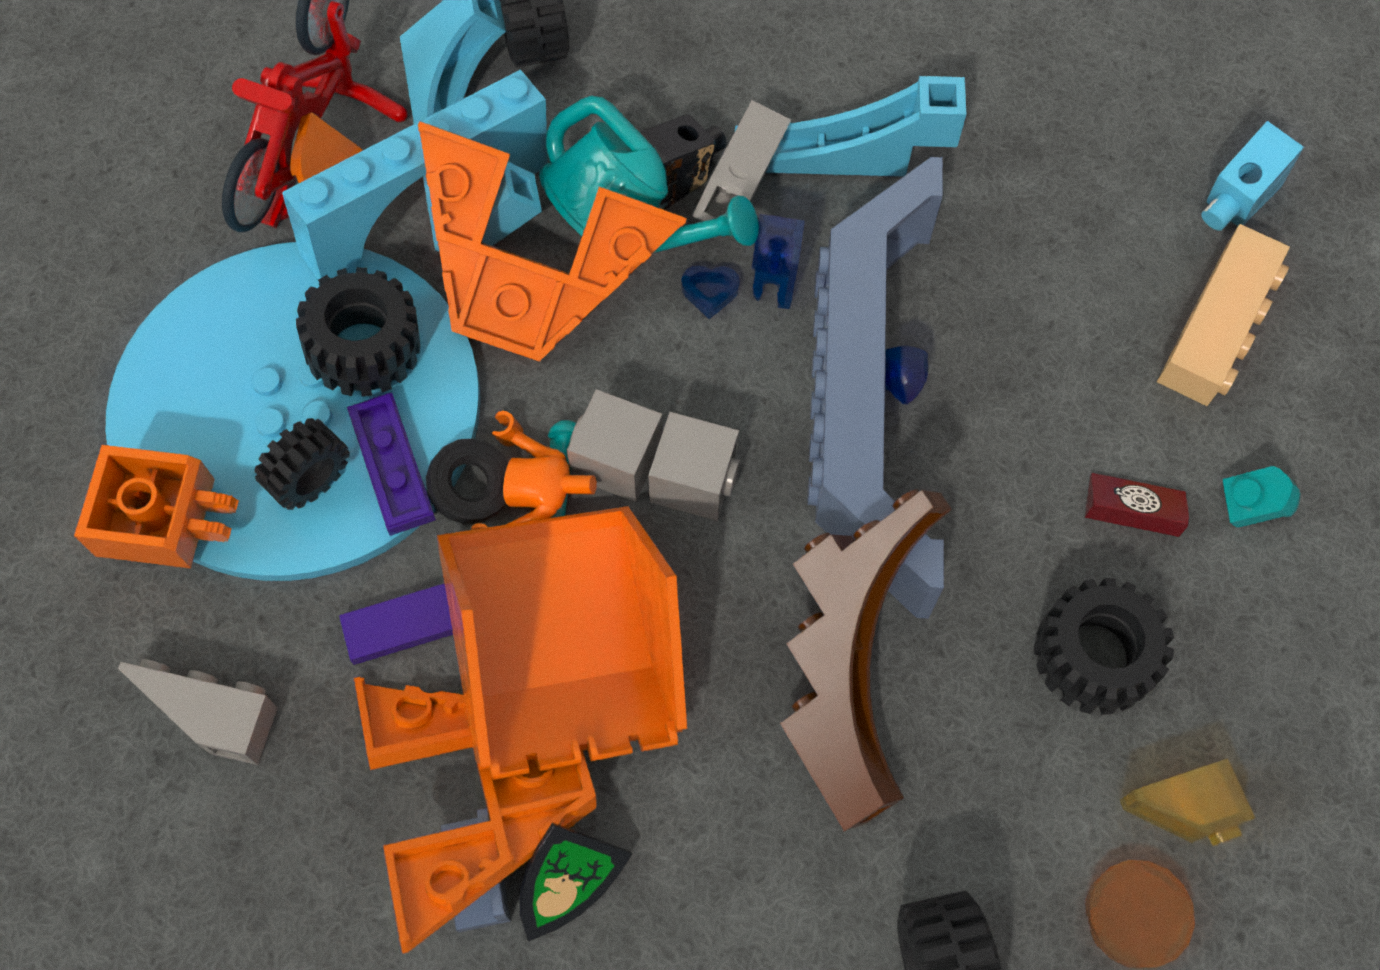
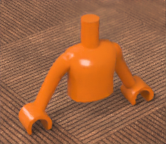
[471,411,597,530]

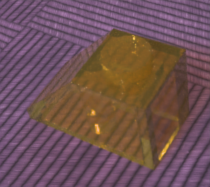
[1119,758,1255,846]

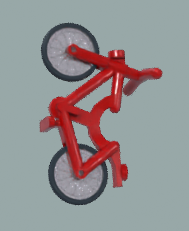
[222,0,408,233]

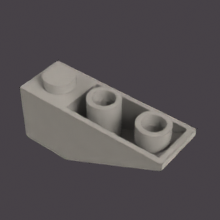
[692,100,791,240]
[118,659,278,765]

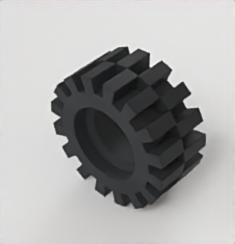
[254,418,350,510]

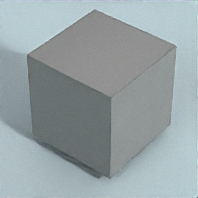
[567,389,663,502]
[648,412,740,521]

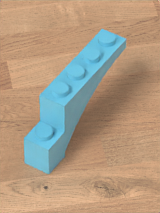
[735,76,967,177]

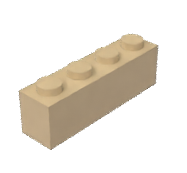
[1157,224,1290,406]

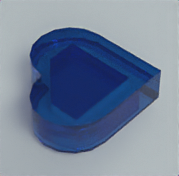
[681,265,740,319]

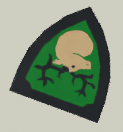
[520,822,632,942]

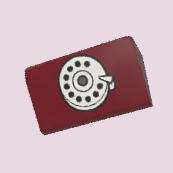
[1085,473,1189,537]

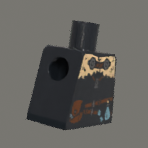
[640,114,727,210]

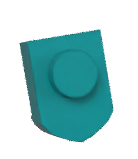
[1222,466,1301,528]

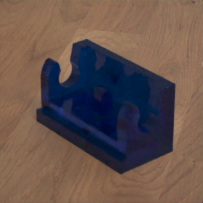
[751,214,805,309]

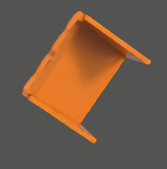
[437,506,687,780]

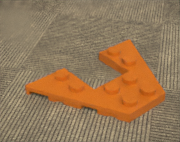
[418,121,687,361]
[354,677,596,953]

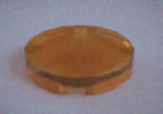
[1085,860,1195,969]

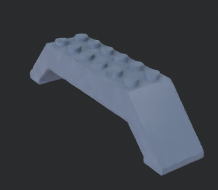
[807,157,944,618]

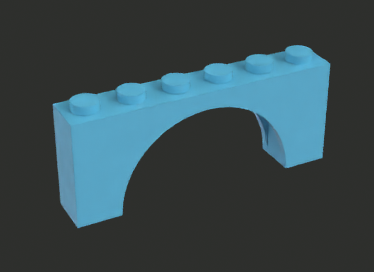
[400,0,542,251]
[282,70,548,280]

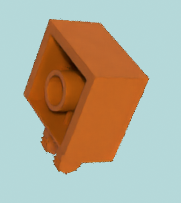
[74,445,239,569]

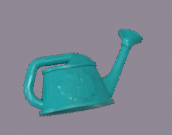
[539,96,759,254]

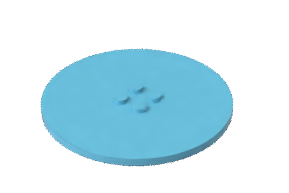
[105,242,481,581]

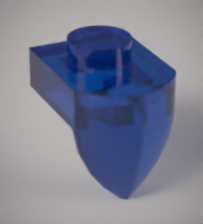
[885,345,928,405]

